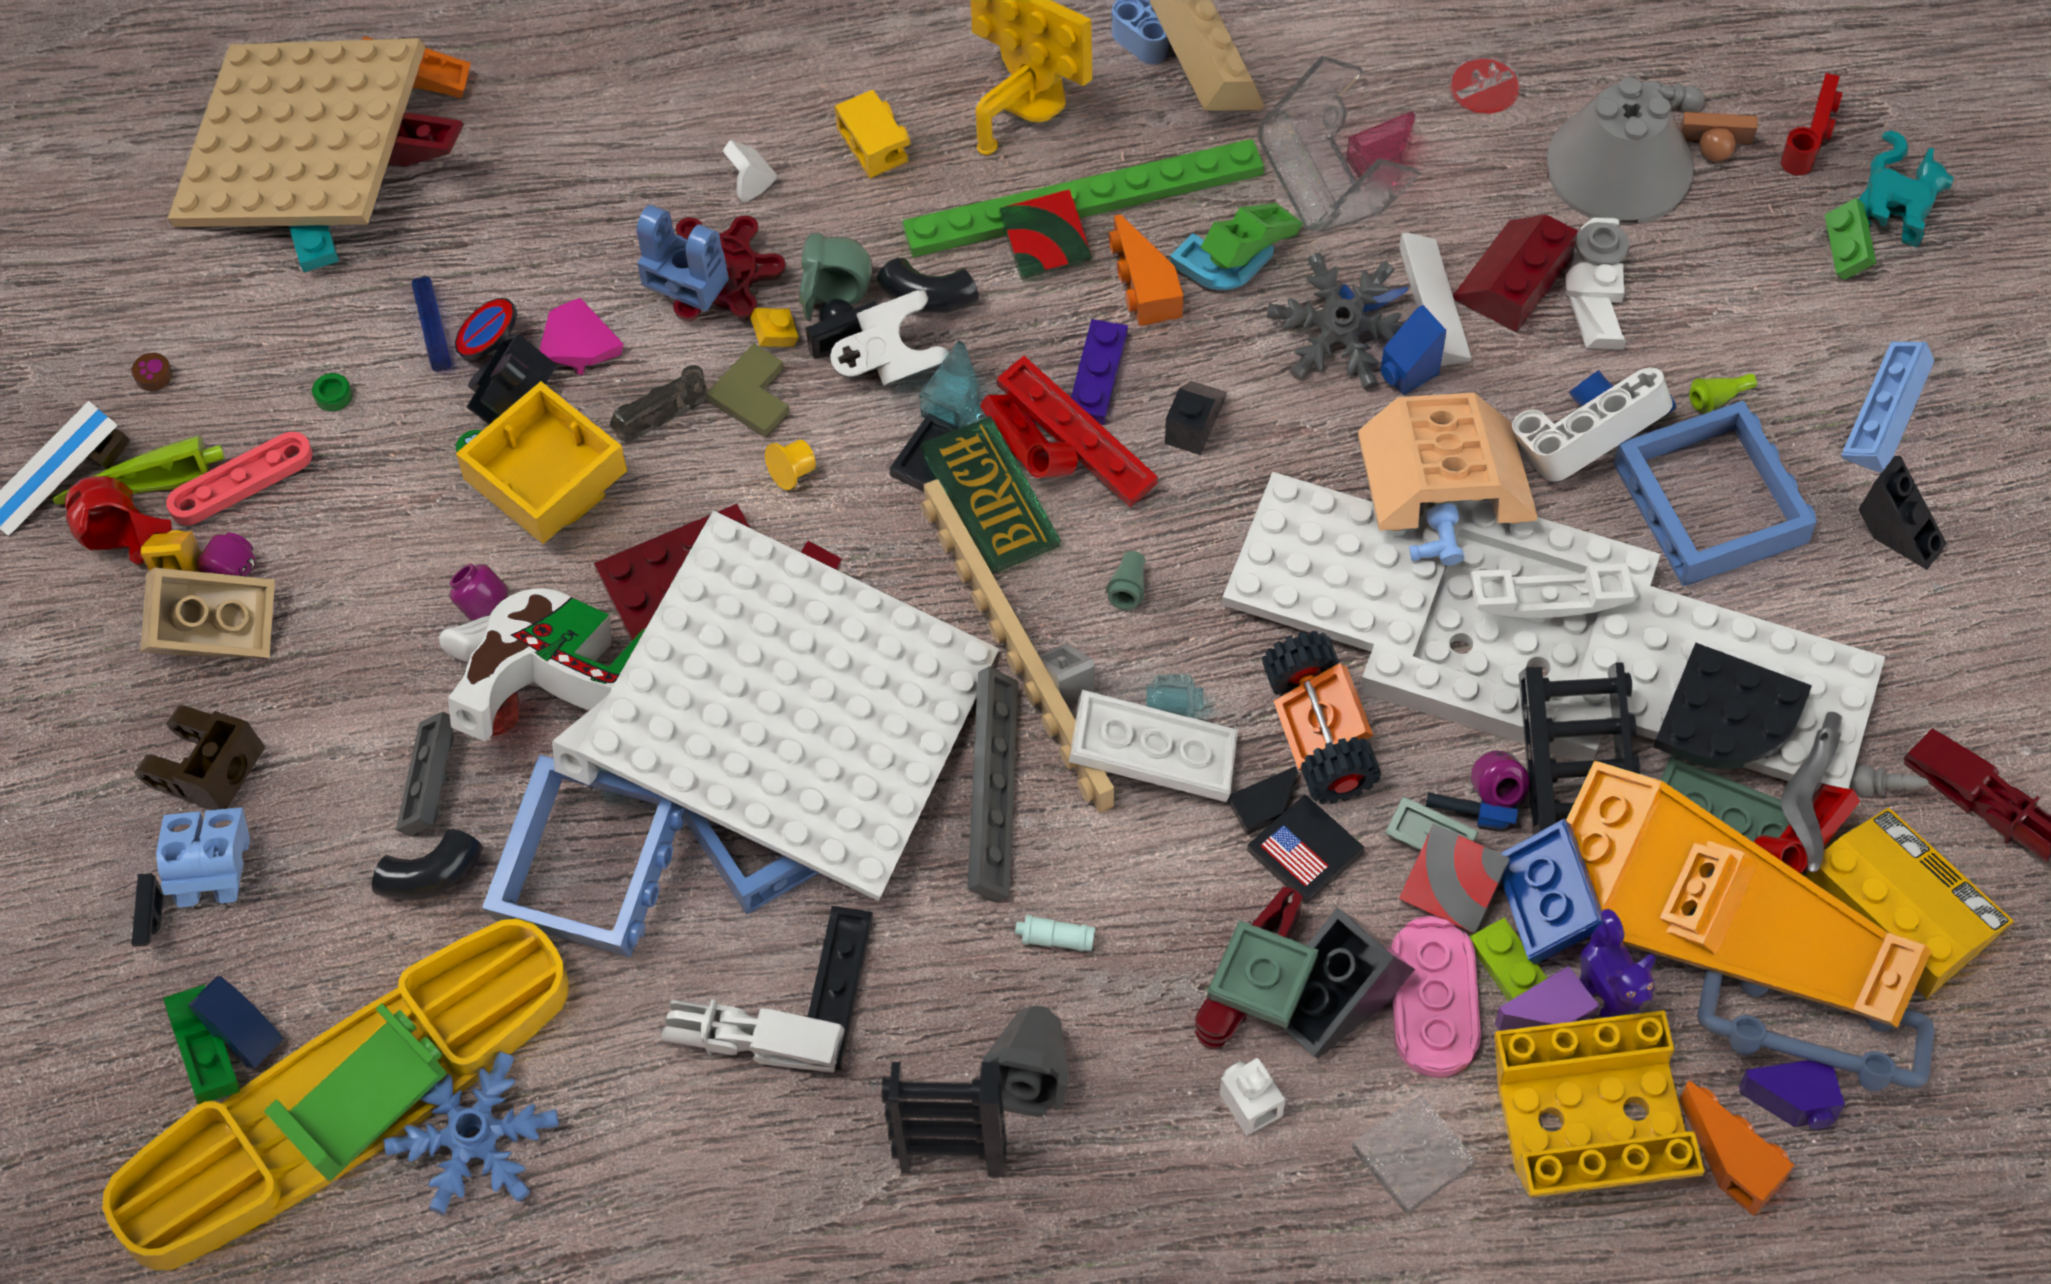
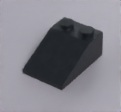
[1282,907,1415,1059]

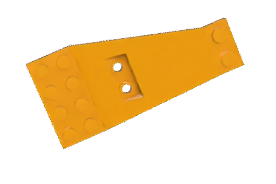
[1566,760,1932,1028]

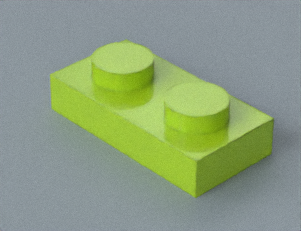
[1469,917,1547,1002]

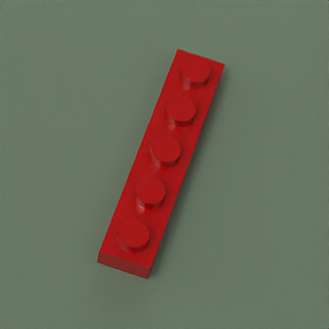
[996,355,1158,508]

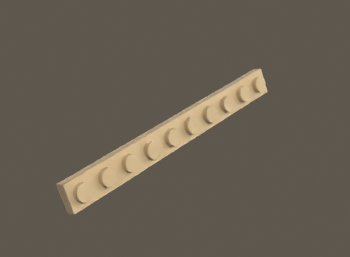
[921,479,1114,813]

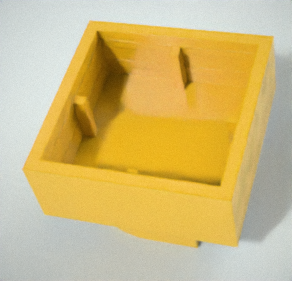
[456,381,627,544]

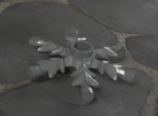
[1267,253,1405,389]

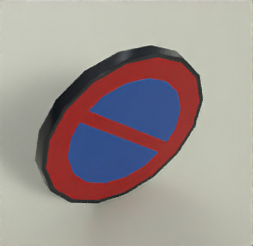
[455,298,518,360]

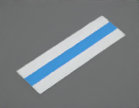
[0,401,118,536]

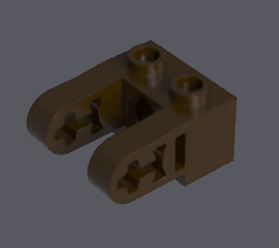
[134,705,265,810]

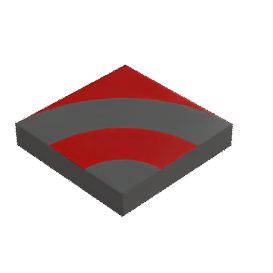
[1399,823,1511,934]

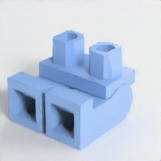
[156,807,251,908]

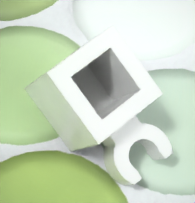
[1220,1058,1285,1136]

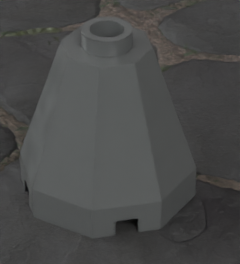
[980,1006,1069,1117]

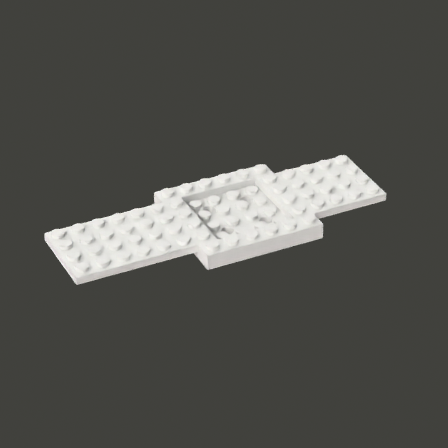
[1222,472,1885,790]

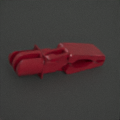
[1904,728,2051,862]
[1195,886,1303,1049]

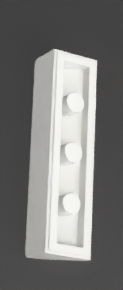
[1399,233,1472,366]

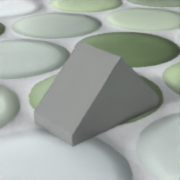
[1039,643,1095,706]

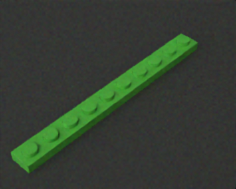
[902,139,1264,258]

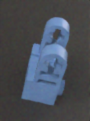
[637,205,729,312]

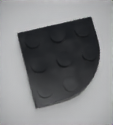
[1653,642,1812,769]

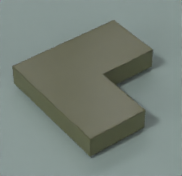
[706,343,790,438]

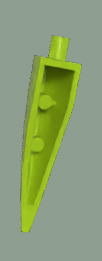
[53,435,225,505]

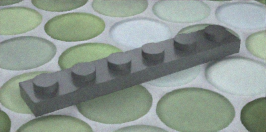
[968,666,1018,903]

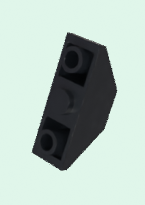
[1858,456,1947,570]

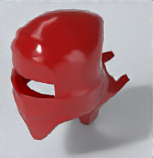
[65,476,172,565]

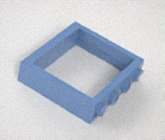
[1613,401,1817,586]
[482,755,685,958]
[682,808,819,915]

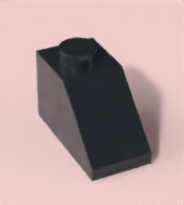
[1165,381,1227,455]

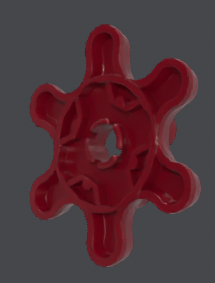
[673,215,786,322]

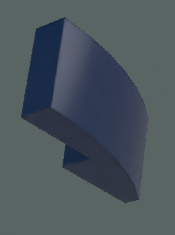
[188,976,284,1068]

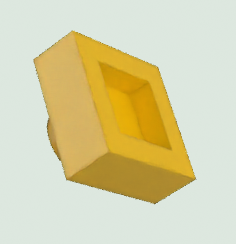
[750,308,799,347]

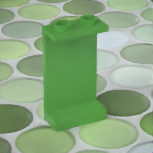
[264,1003,447,1182]

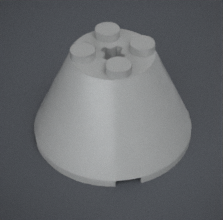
[1547,77,1694,224]

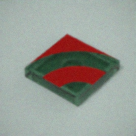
[999,189,1092,280]

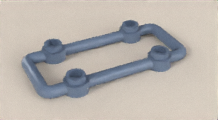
[1698,970,1935,1091]

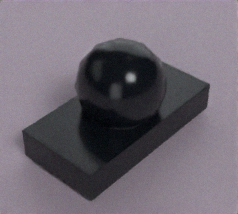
[806,298,877,359]

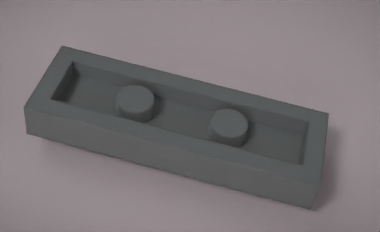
[396,711,454,836]

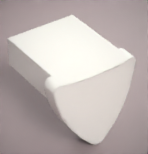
[723,139,778,203]

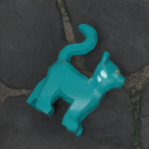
[1858,131,1954,248]

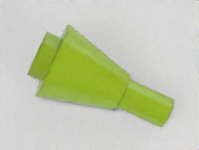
[1689,373,1757,414]

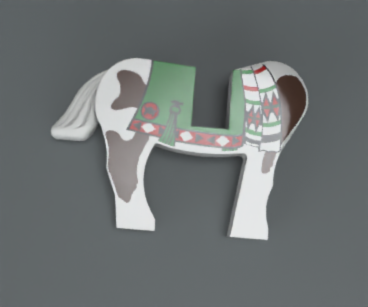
[439,588,645,786]

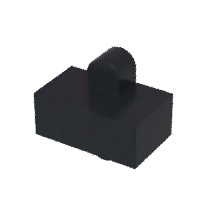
[466,333,557,425]

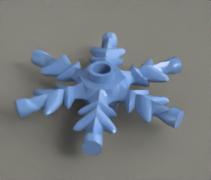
[384,1052,559,1215]

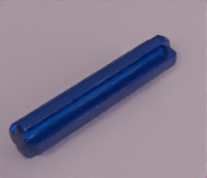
[411,276,452,372]

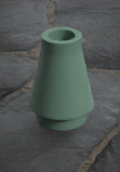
[1106,551,1146,610]

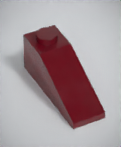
[388,112,464,167]

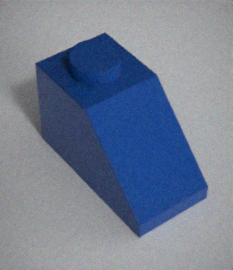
[1380,305,1447,396]

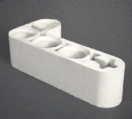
[1512,367,1672,482]

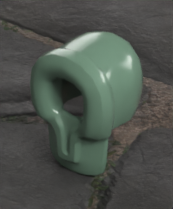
[799,233,872,322]

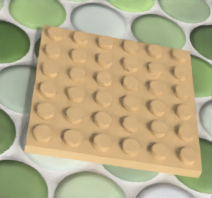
[167,38,425,227]

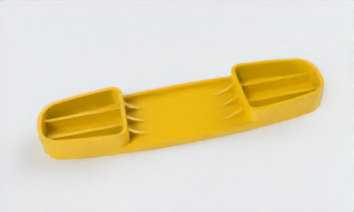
[102,919,569,1271]

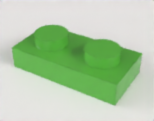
[1825,198,1876,280]

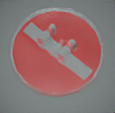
[1449,55,1521,114]

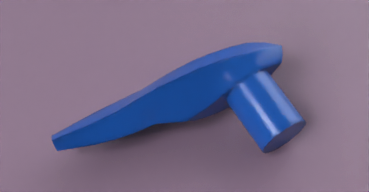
[1338,284,1408,312]

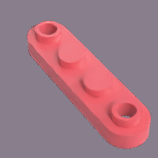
[166,432,313,525]

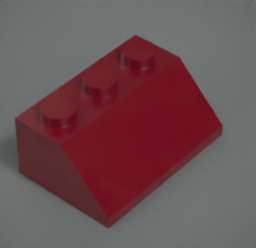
[1453,214,1578,333]

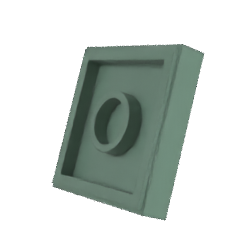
[1207,920,1318,1029]

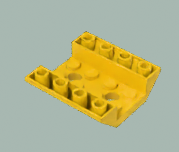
[1494,1010,1704,1198]

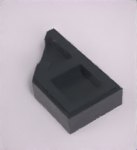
[1228,766,1298,835]
[131,873,164,947]

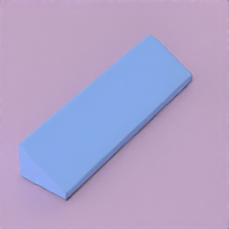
[1841,342,1934,473]

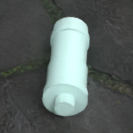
[1015,914,1095,952]

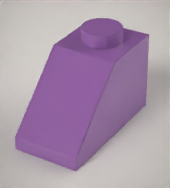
[1495,966,1599,1031]

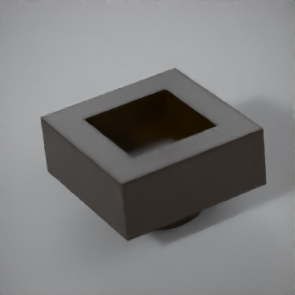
[86,429,130,470]

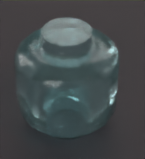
[1146,673,1204,719]

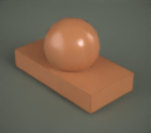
[1679,112,1758,162]

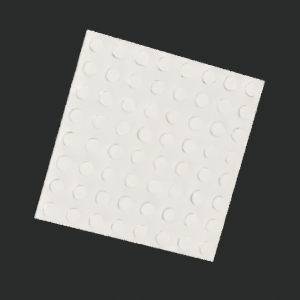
[575,510,999,901]

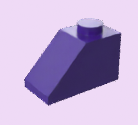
[1739,1060,1845,1129]

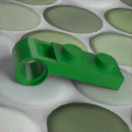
[163,984,240,1105]

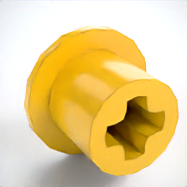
[764,440,816,490]

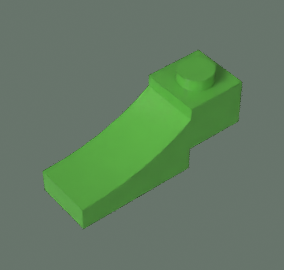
[1200,203,1303,269]

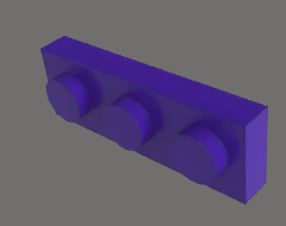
[1071,319,1128,425]

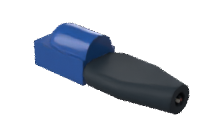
[1426,792,1518,829]

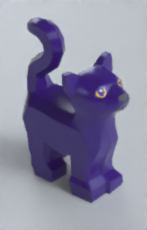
[1579,909,1655,1018]

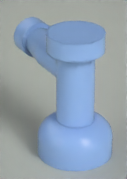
[1409,504,1464,566]

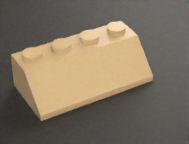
[1149,0,1265,111]

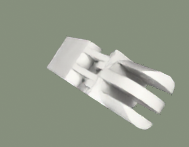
[661,999,845,1072]

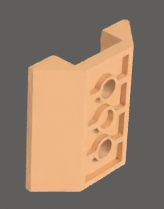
[1358,393,1537,531]

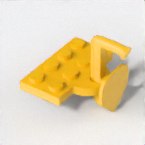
[970,0,1093,155]

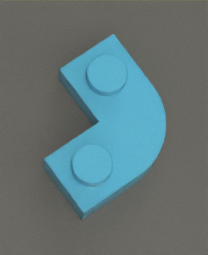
[1170,233,1274,290]

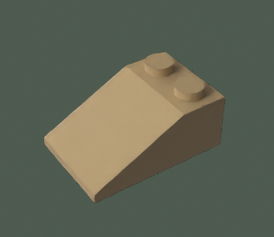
[140,568,275,659]

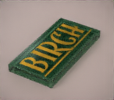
[921,416,1061,574]

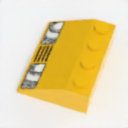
[1805,807,2014,999]

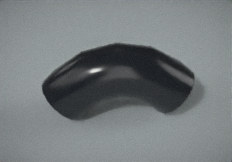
[877,257,979,313]
[372,829,483,901]

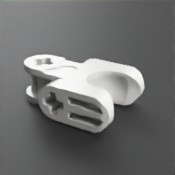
[830,290,950,385]

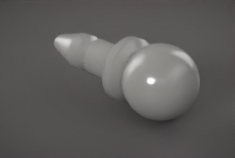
[1641,81,1705,113]
[1849,765,1929,797]

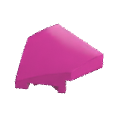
[539,298,624,375]

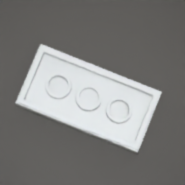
[1069,690,1238,802]

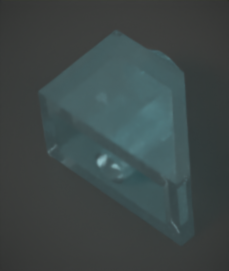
[919,340,981,429]

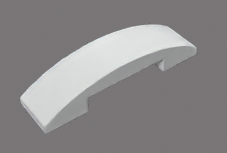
[1470,563,1635,618]

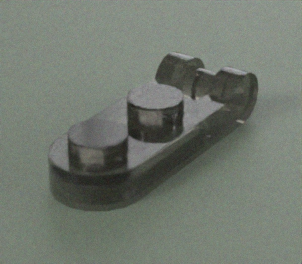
[610,365,707,442]

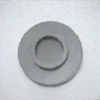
[1576,222,1629,266]

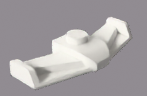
[1565,218,1626,350]

